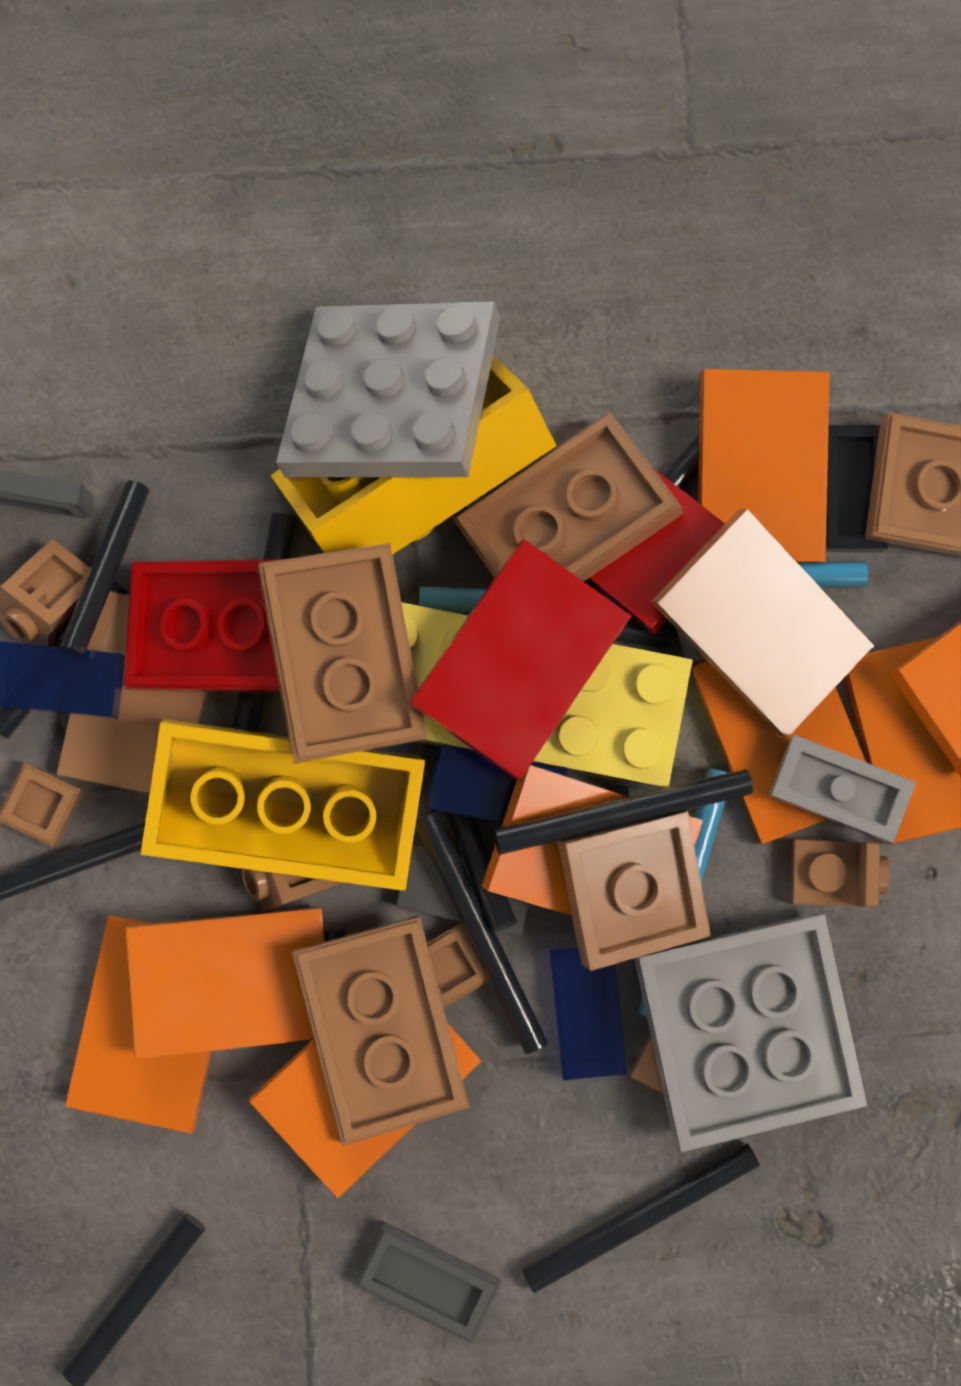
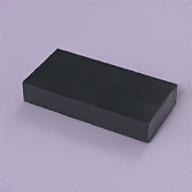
[826,425,888,553]

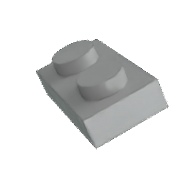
[768,735,916,843]

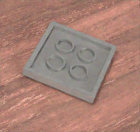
[276,301,501,477]
[634,913,867,1152]

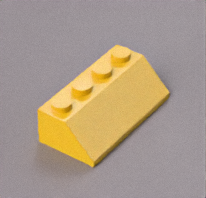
[270,355,557,555]
[141,719,425,891]

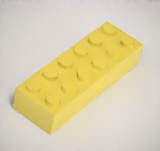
[283,602,693,790]

